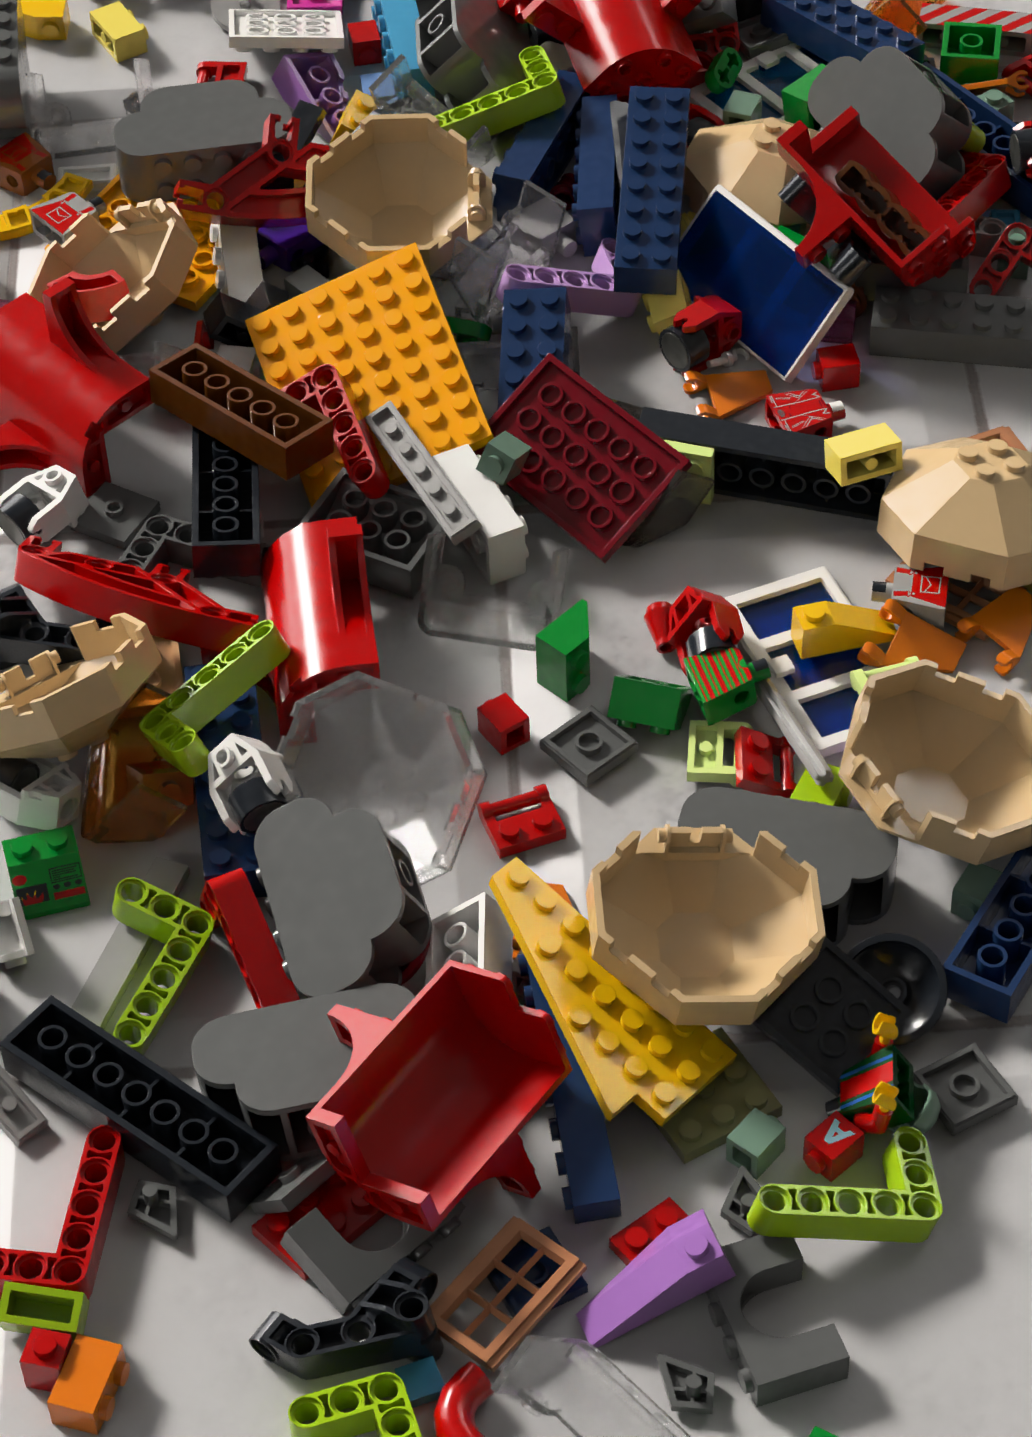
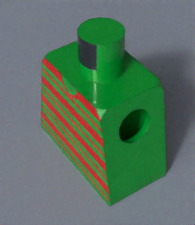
[683,647,771,726]

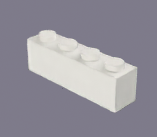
[210,224,263,302]

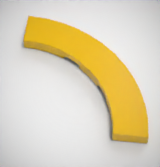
[0,172,93,241]

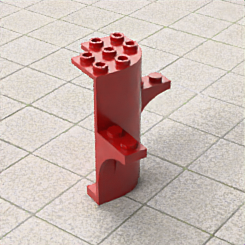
[521,0,703,103]
[776,106,976,287]
[0,277,153,498]
[200,516,381,746]
[305,959,573,1232]

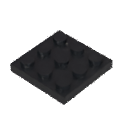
[752,937,912,1097]

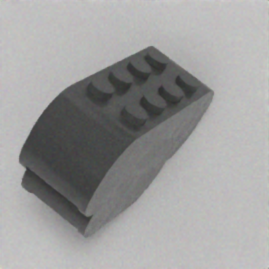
[0,0,33,139]
[415,0,530,141]
[808,46,972,201]
[113,80,292,202]
[678,787,898,945]
[254,798,432,998]
[191,983,415,1161]

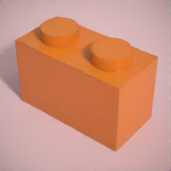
[47,1334,130,1435]

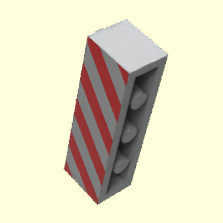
[917,3,1032,57]

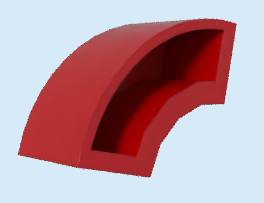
[47,269,130,323]

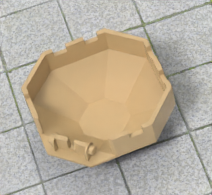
[305,113,493,275]
[683,117,820,236]
[28,198,198,354]
[877,437,1032,591]
[0,612,163,762]
[838,659,1032,865]
[586,824,826,1025]

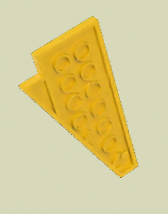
[489,856,737,1127]

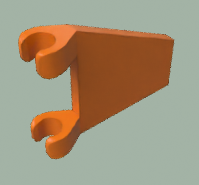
[961,70,1029,98]
[683,370,773,420]
[954,587,1032,676]
[857,599,967,673]

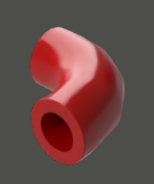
[434,1361,494,1437]

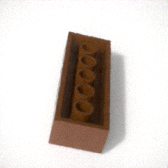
[148,343,334,481]

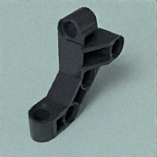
[0,583,112,670]
[249,1257,444,1380]

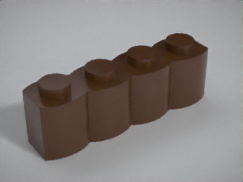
[835,160,932,256]

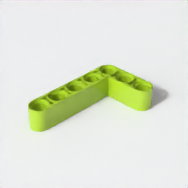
[434,45,566,145]
[139,620,291,777]
[112,877,214,1056]
[747,1126,943,1243]
[288,1372,422,1437]

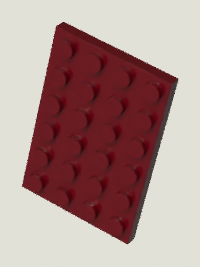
[474,353,692,564]

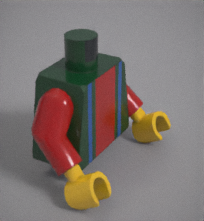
[825,1012,914,1135]

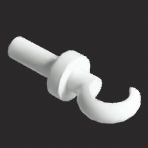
[706,348,750,368]

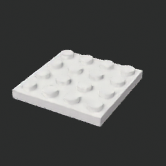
[229,9,344,53]

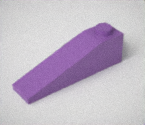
[271,51,349,144]
[576,1209,736,1350]

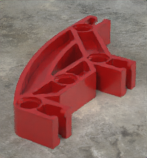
[173,113,330,228]
[14,535,259,652]

